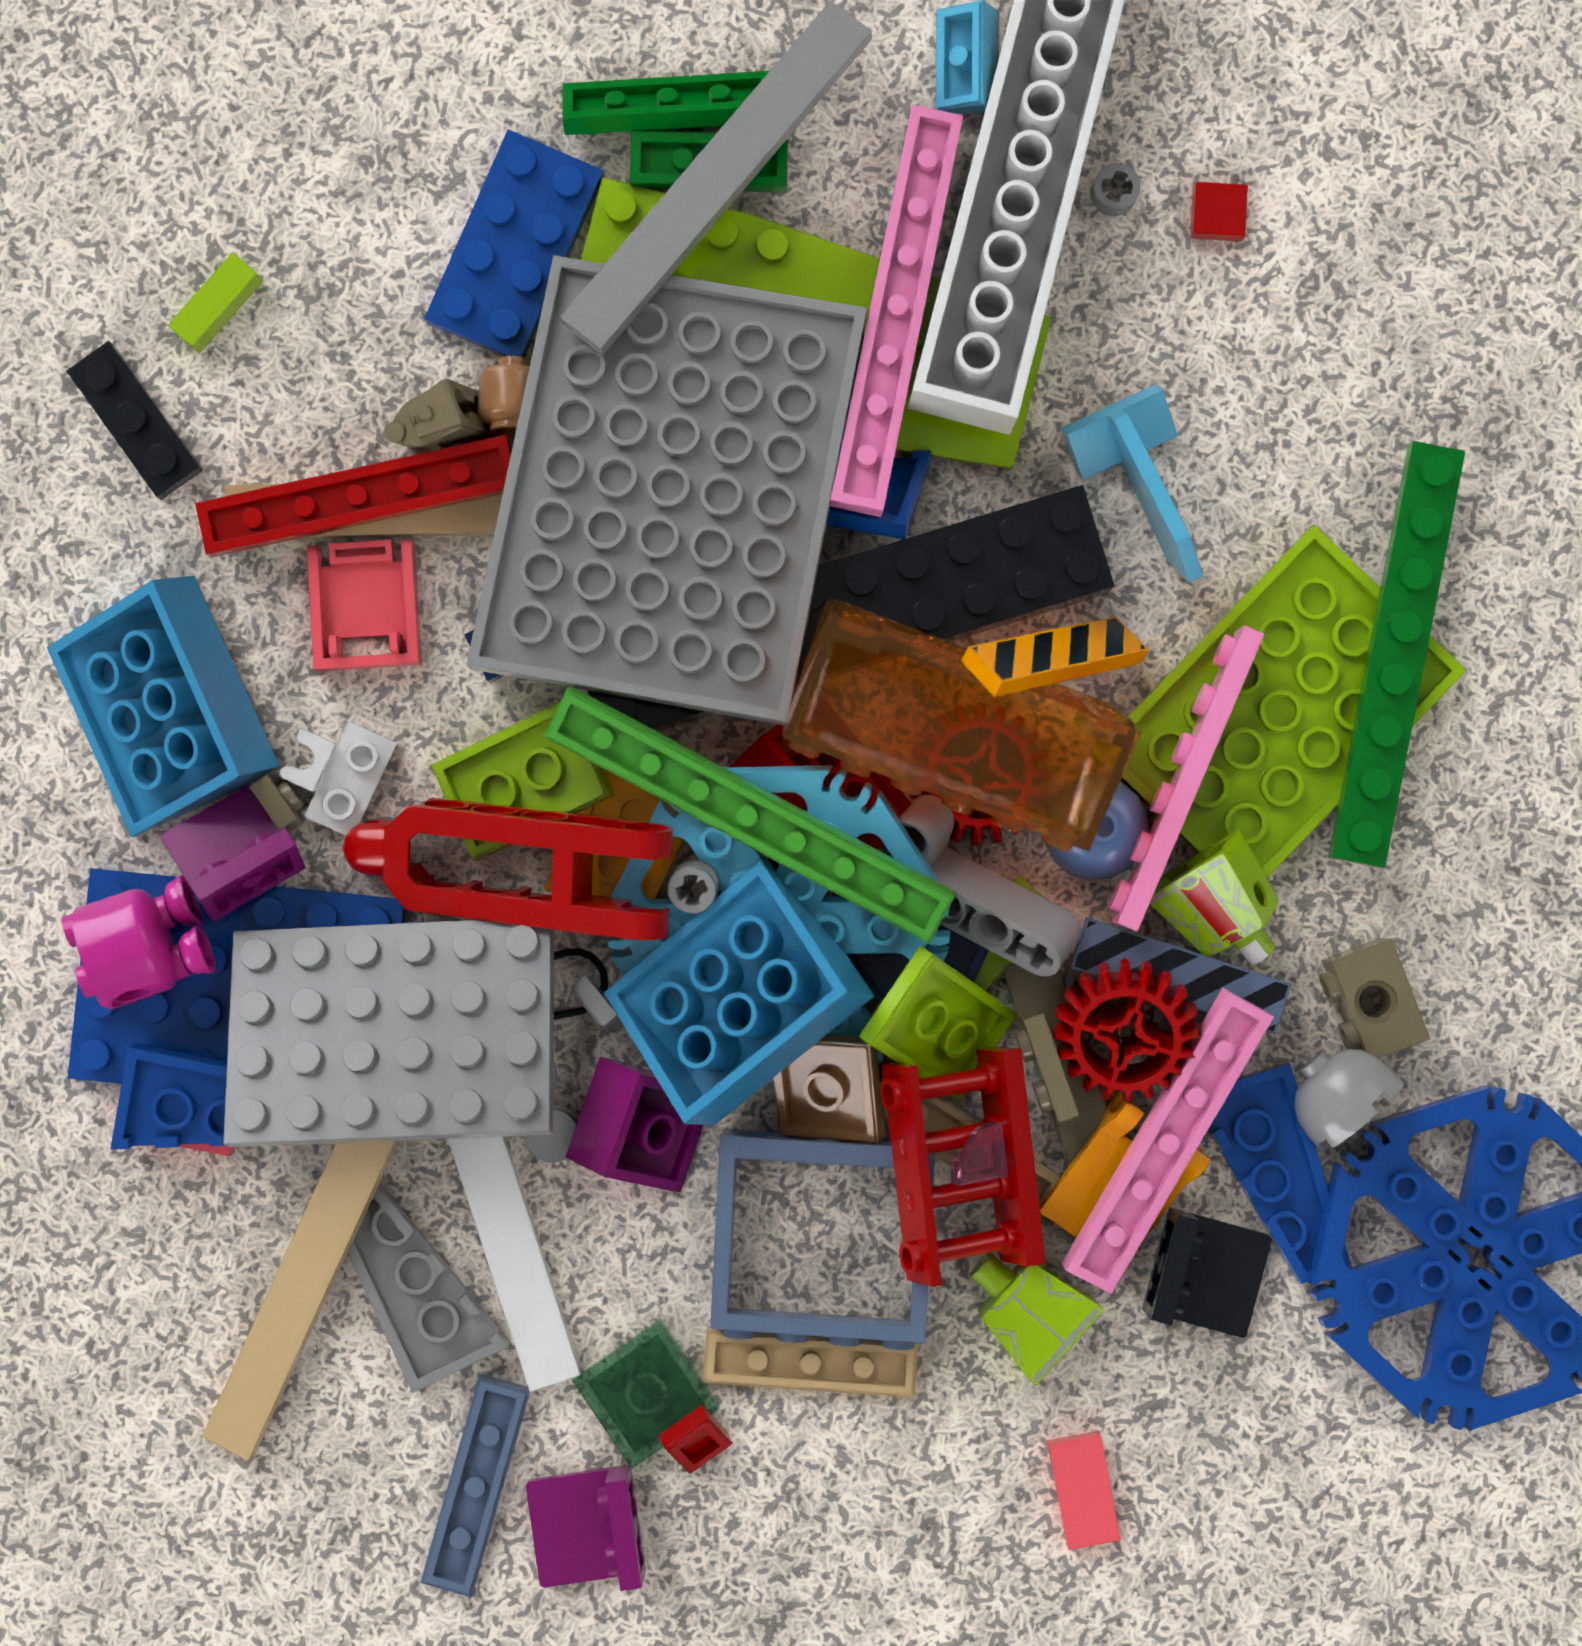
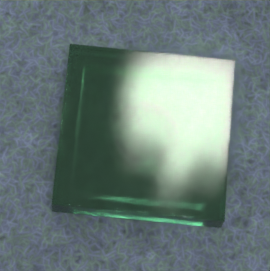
[572,1318,720,1469]

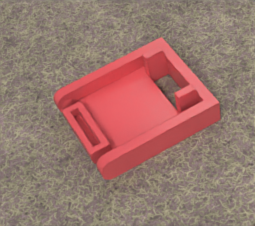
[307,539,422,672]

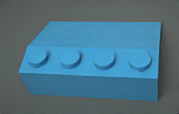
[47,575,280,837]
[604,861,874,1125]

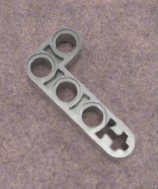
[882,795,1082,976]

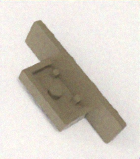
[1003,963,1106,1164]

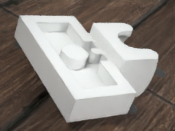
[279,721,397,836]

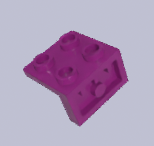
[161,784,306,923]
[526,1464,646,1591]

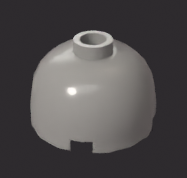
[1294,1049,1404,1153]

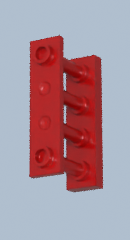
[881,1047,1046,1287]

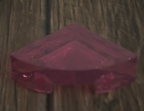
[951,1121,1008,1185]

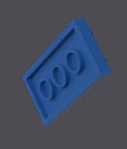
[424,129,605,358]

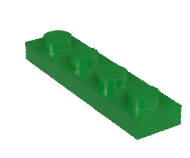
[562,71,770,135]

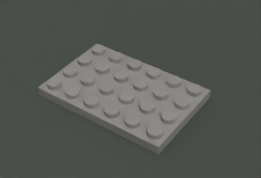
[224,920,554,1147]

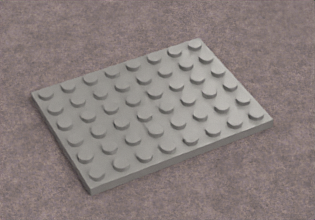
[466,255,867,726]

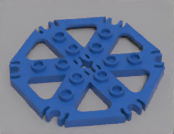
[1308,1085,1582,1431]

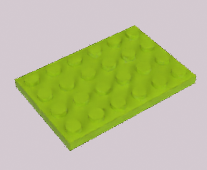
[1092,524,1467,878]

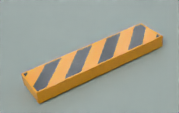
[961,617,1149,697]

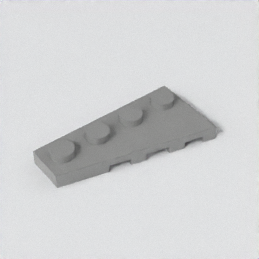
[347,1182,511,1393]

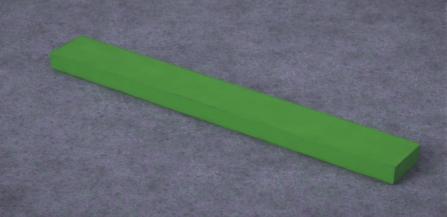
[544,686,957,944]

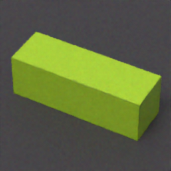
[168,252,263,353]

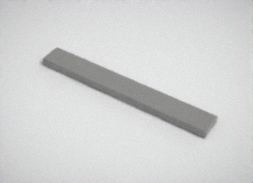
[560,0,872,355]

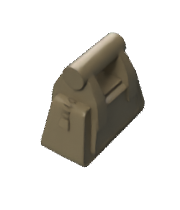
[385,379,496,452]

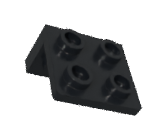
[1142,1207,1272,1338]

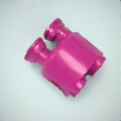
[62,875,216,1009]

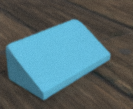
[936,0,999,114]

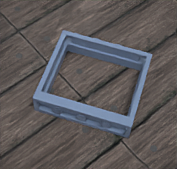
[710,1129,935,1350]

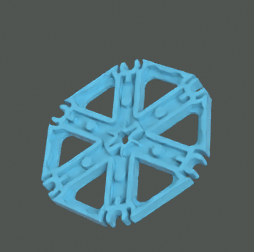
[608,765,950,1081]

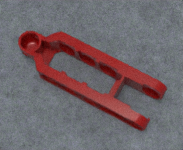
[342,797,674,940]

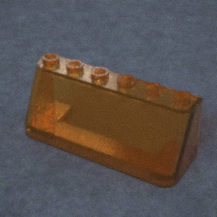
[782,599,1142,852]

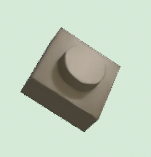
[249,775,305,833]

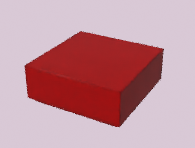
[1190,182,1248,241]
[658,1405,733,1474]

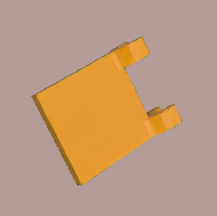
[1039,1091,1211,1244]

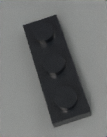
[66,340,203,500]

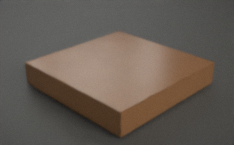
[774,1034,885,1144]

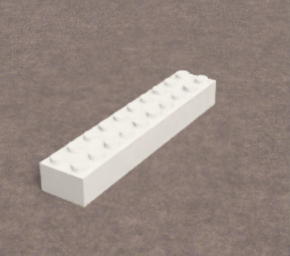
[907,0,1125,435]

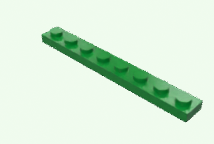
[1328,441,1466,868]

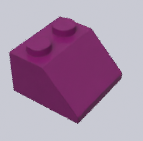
[565,1056,704,1193]

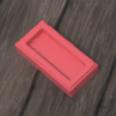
[1047,1431,1121,1550]

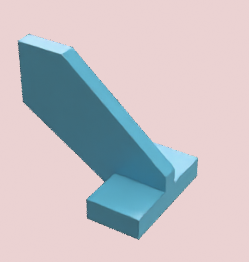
[1061,384,1203,583]

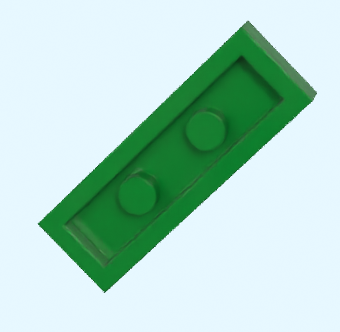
[630,131,788,193]

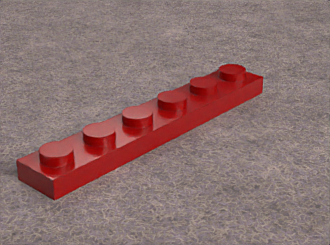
[195,435,511,558]

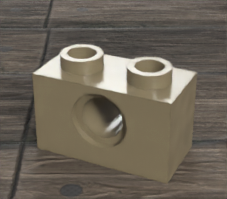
[1319,938,1430,1058]

